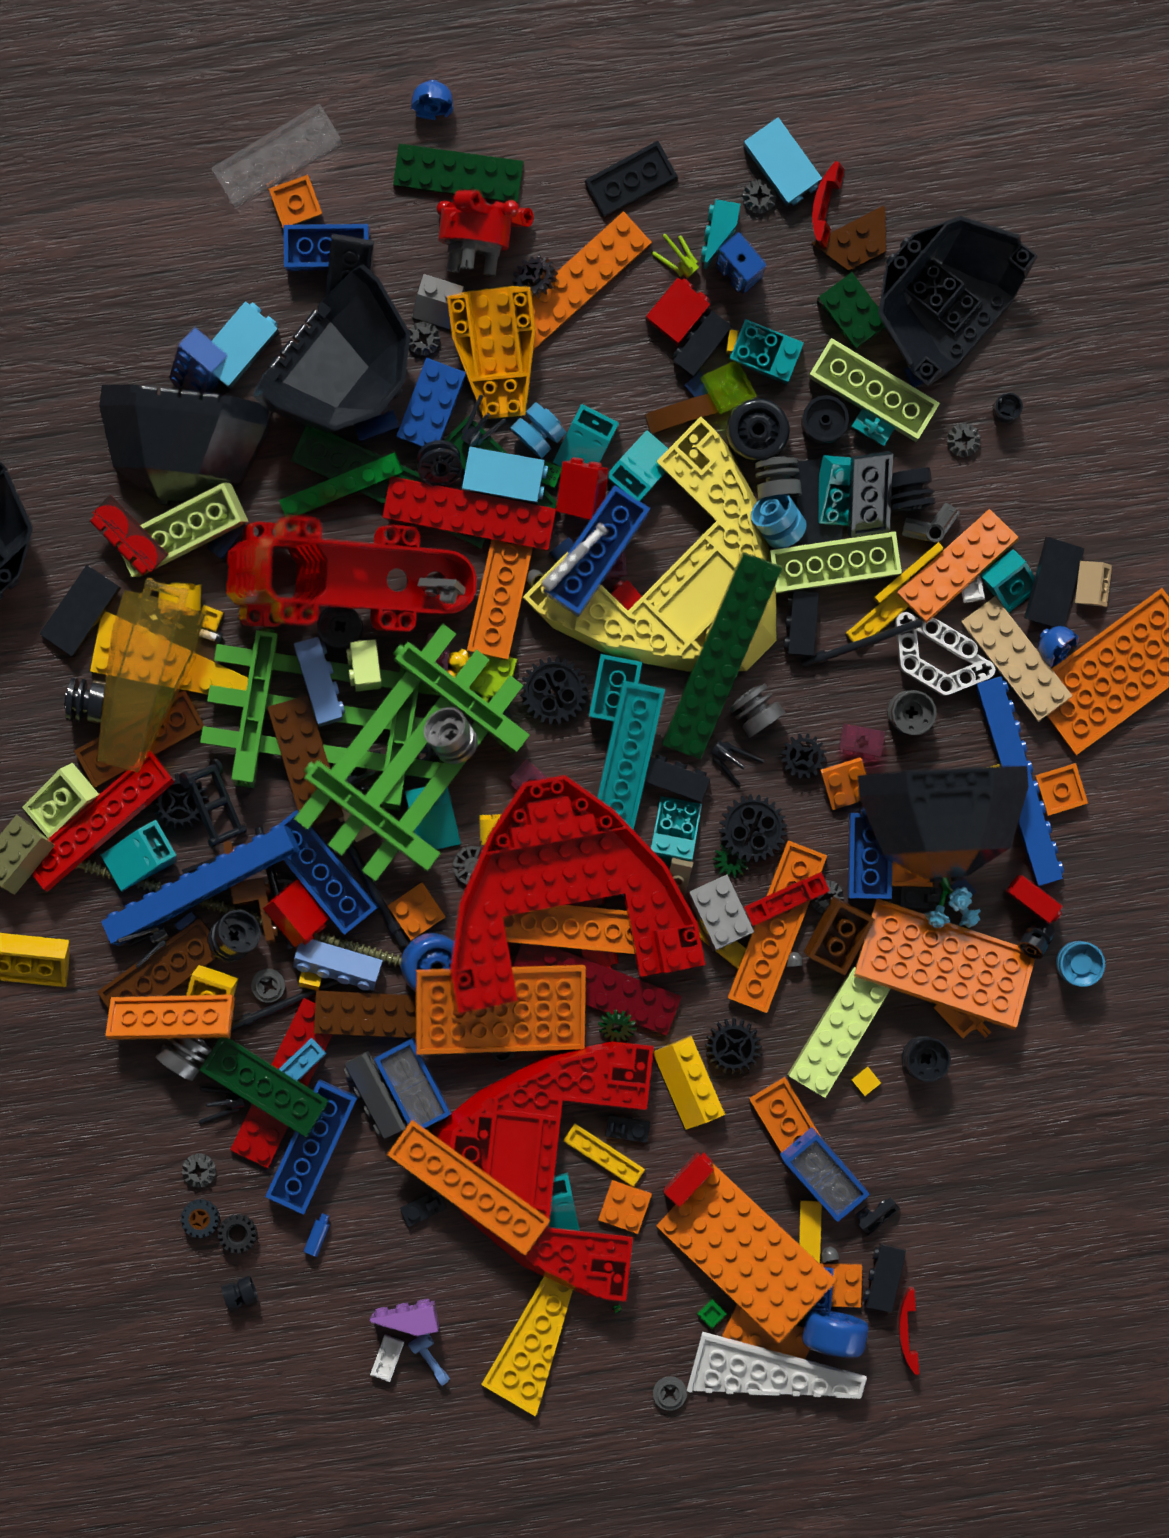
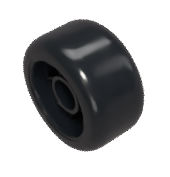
[726,398,790,463]

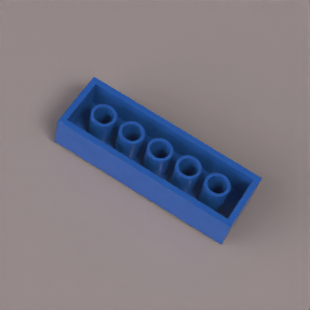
[543,485,650,617]
[270,810,379,935]
[265,1079,358,1215]

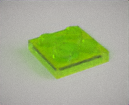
[701,361,757,415]

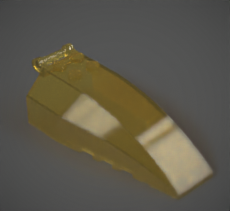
[97,578,208,773]

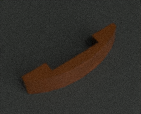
[645,389,731,434]

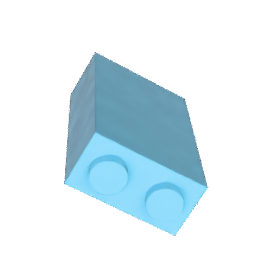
[743,117,822,206]
[212,301,279,389]
[462,447,548,504]

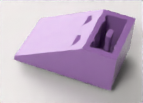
[370,1299,439,1336]

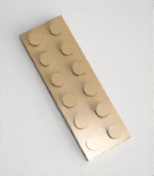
[961,597,1072,722]

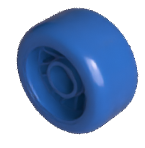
[401,933,454,992]
[802,1310,869,1357]

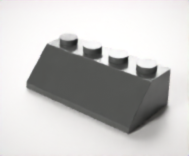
[344,1051,408,1139]

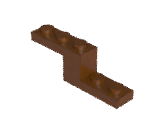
[223,841,278,944]

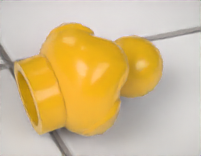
[446,649,471,677]

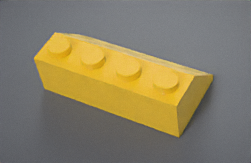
[0,933,70,987]
[653,1035,725,1130]

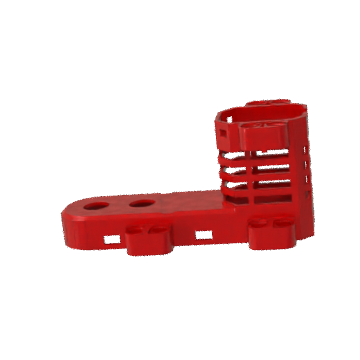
[226,516,477,632]

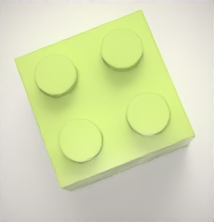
[347,640,381,691]

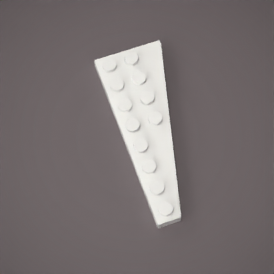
[687,1332,867,1399]

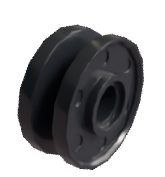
[417,440,462,486]

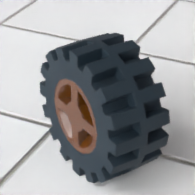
[181,1199,220,1238]

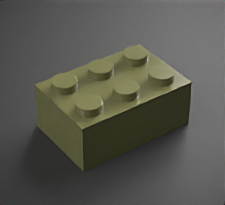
[0,815,55,895]

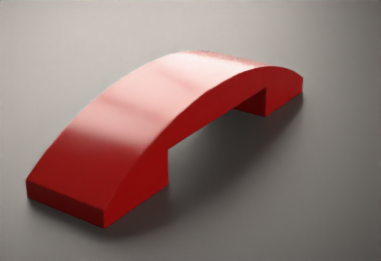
[812,161,845,248]
[744,872,830,926]
[898,1287,919,1375]

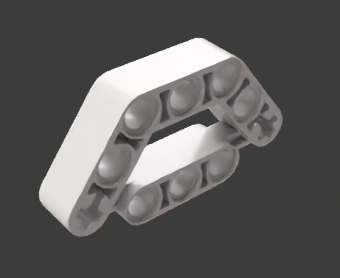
[895,612,995,696]

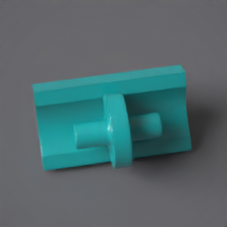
[851,408,895,446]

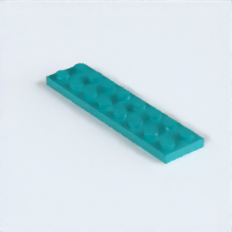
[597,681,665,830]

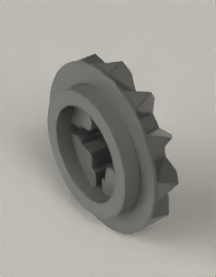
[743,179,776,213]
[409,321,440,356]
[947,423,981,457]
[810,880,844,913]
[251,969,285,1002]
[182,1154,216,1188]
[653,1376,687,1410]

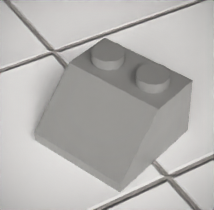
[412,274,465,330]

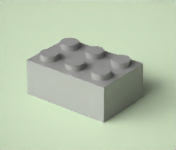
[686,875,754,951]

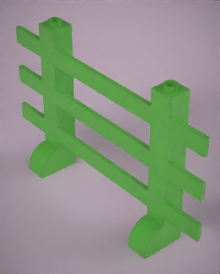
[294,624,529,881]
[200,628,443,811]

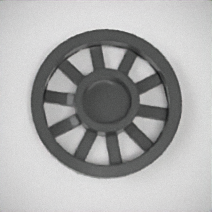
[453,846,483,884]

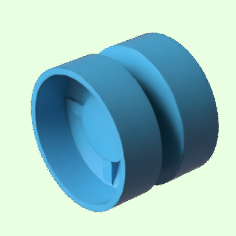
[510,402,567,459]
[751,494,806,549]
[1056,941,1105,987]

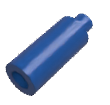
[304,1213,330,1257]

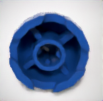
[411,80,453,120]
[1038,626,1080,667]

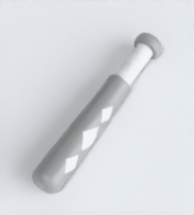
[541,523,608,591]

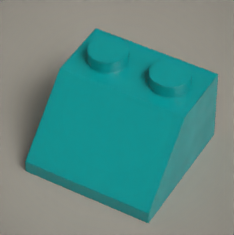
[980,549,1035,613]

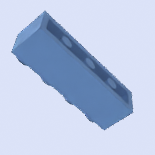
[294,637,345,727]
[293,939,383,991]

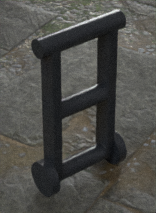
[179,759,247,847]

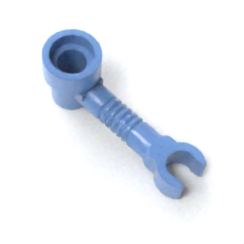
[408,1333,450,1386]

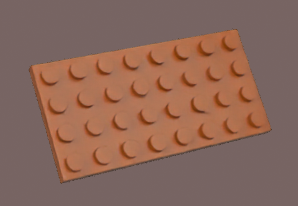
[1047,588,1169,755]
[854,898,1035,1030]
[416,965,586,1055]
[656,1164,837,1343]

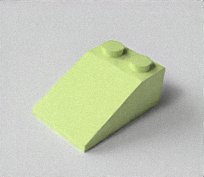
[22,763,99,838]

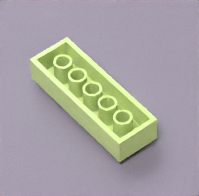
[808,338,940,442]
[117,483,249,577]
[769,532,902,594]
[787,966,890,1098]

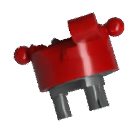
[436,190,534,277]

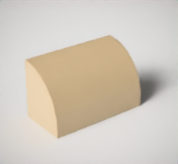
[1075,561,1112,607]

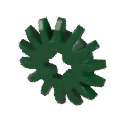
[713,842,751,879]
[598,1010,636,1042]

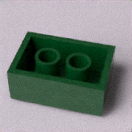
[817,272,885,351]

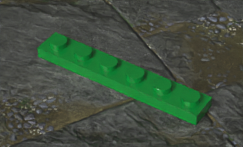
[279,452,403,517]

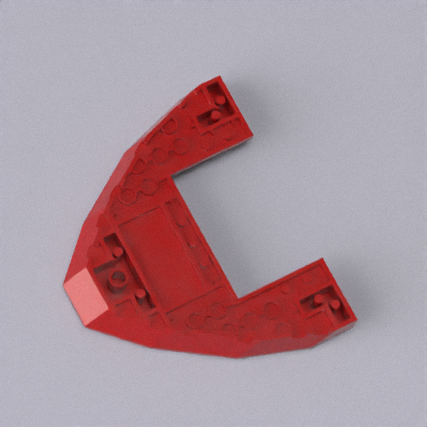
[450,775,705,1013]
[432,1042,654,1301]

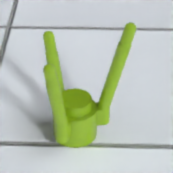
[652,234,699,278]

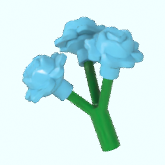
[925,877,981,928]

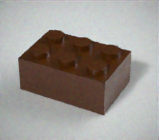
[803,896,875,975]

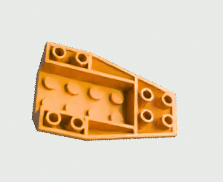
[447,286,536,419]

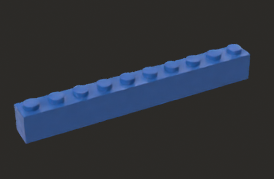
[975,676,1064,886]
[101,825,300,946]

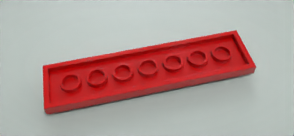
[382,477,556,551]
[32,751,175,892]
[230,998,333,1168]

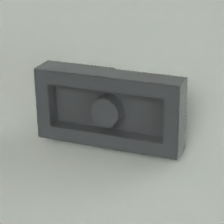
[418,578,466,604]

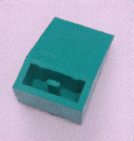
[700,199,740,269]
[729,319,804,385]
[553,404,619,467]
[608,430,668,502]
[819,455,851,525]
[651,796,702,867]
[101,820,177,892]
[549,1172,580,1231]

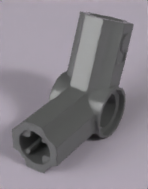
[902,502,960,544]

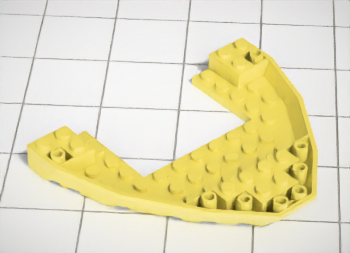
[523,417,776,672]

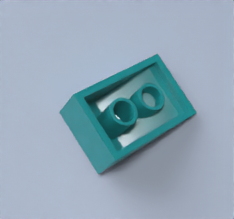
[405,786,461,850]

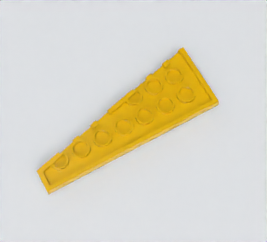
[90,611,248,694]
[481,1277,573,1416]

